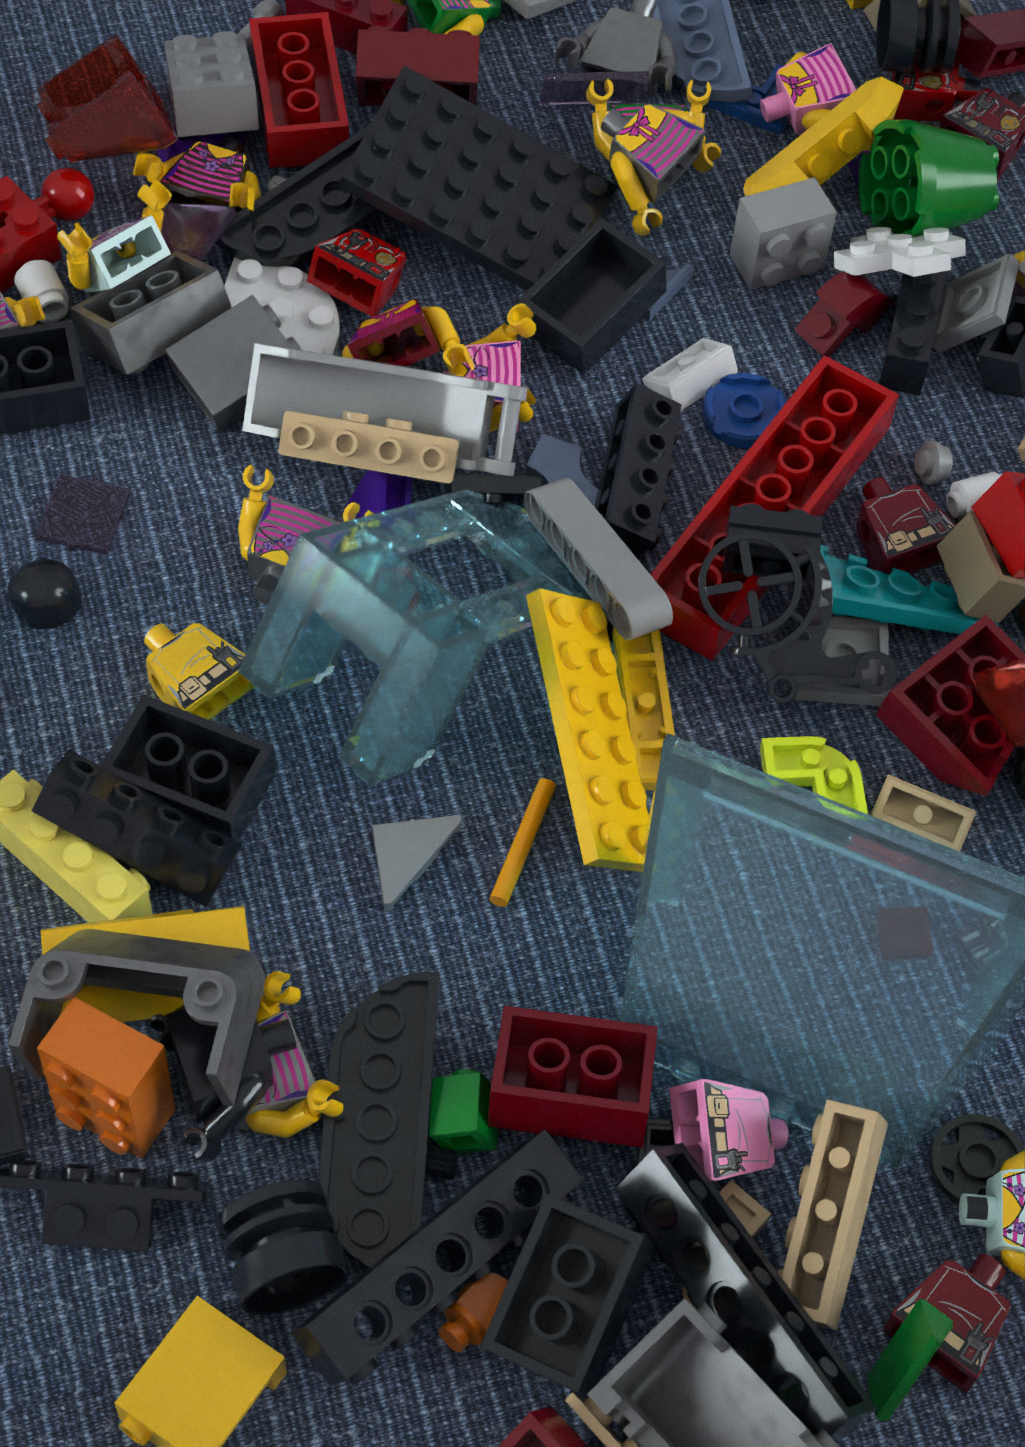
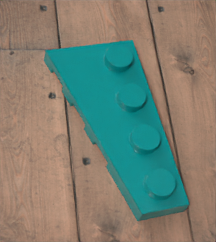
[820,545,999,635]

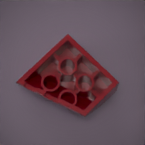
[876,614,1025,796]

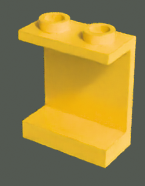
[114,1296,287,1447]

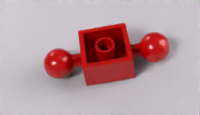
[0,167,94,293]

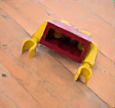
[342,299,475,375]

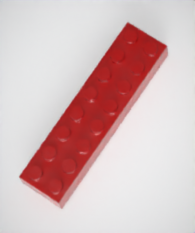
[650,355,899,661]

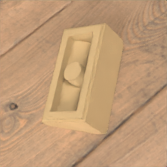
[870,774,977,855]

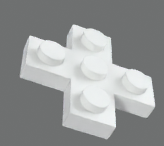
[834,227,966,277]

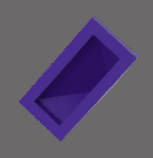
[343,470,412,549]

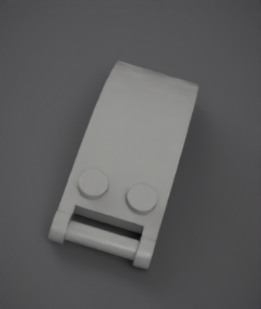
[242,343,528,476]

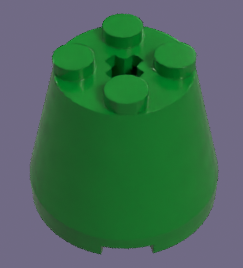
[858,119,999,238]

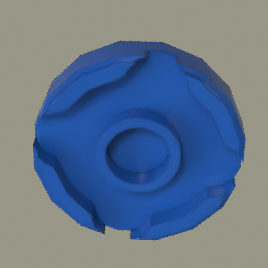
[702,373,787,449]

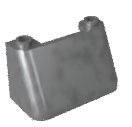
[587,1298,840,1447]

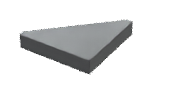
[372,815,461,912]

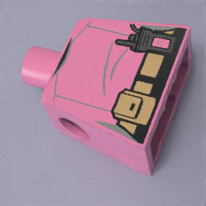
[669,1079,789,1182]

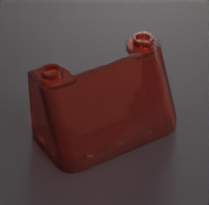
[37,33,178,162]

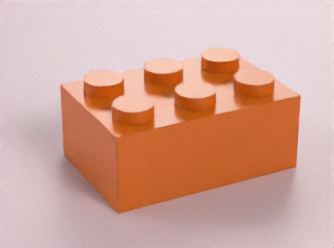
[37,997,176,1159]

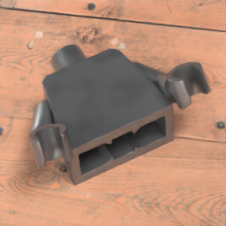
[554,0,678,97]

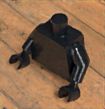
[150,1004,297,1162]

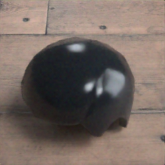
[7,558,82,629]

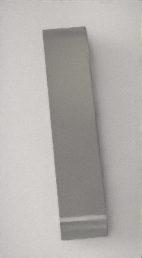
[524,477,673,641]

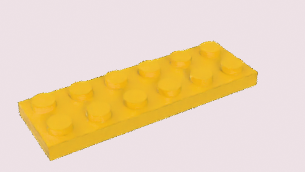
[526,588,660,873]

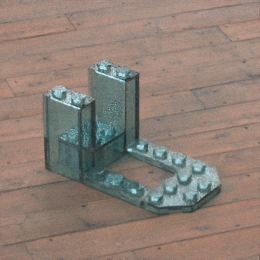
[238,489,593,786]

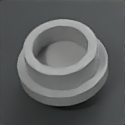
[914,441,953,485]

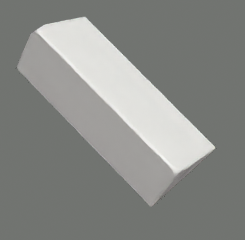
[642,338,738,411]

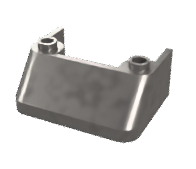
[8,929,265,1107]

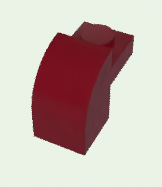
[794,270,894,357]

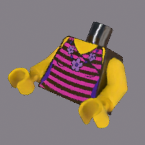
[133,136,261,226]

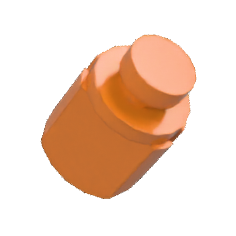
[438,1272,508,1353]

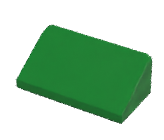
[867,1299,954,1422]

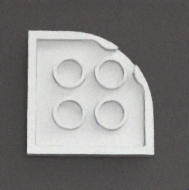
[224,257,340,355]

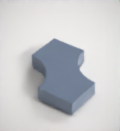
[525,434,598,507]

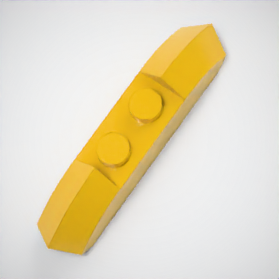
[743,76,904,196]

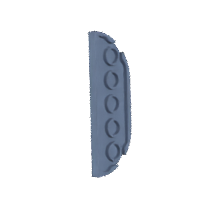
[653,0,753,102]

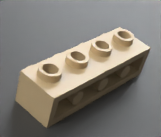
[778,1100,888,1331]

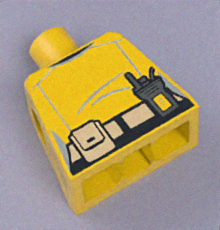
[144,623,255,720]

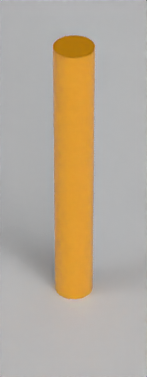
[489,778,556,907]

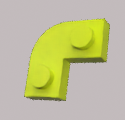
[760,736,868,827]

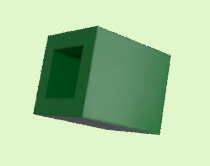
[429,1069,498,1154]

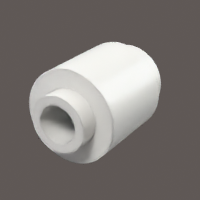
[14,260,69,324]
[946,472,1003,521]

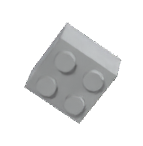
[730,177,837,290]

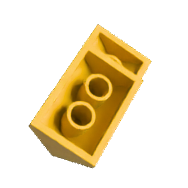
[41,906,250,1022]

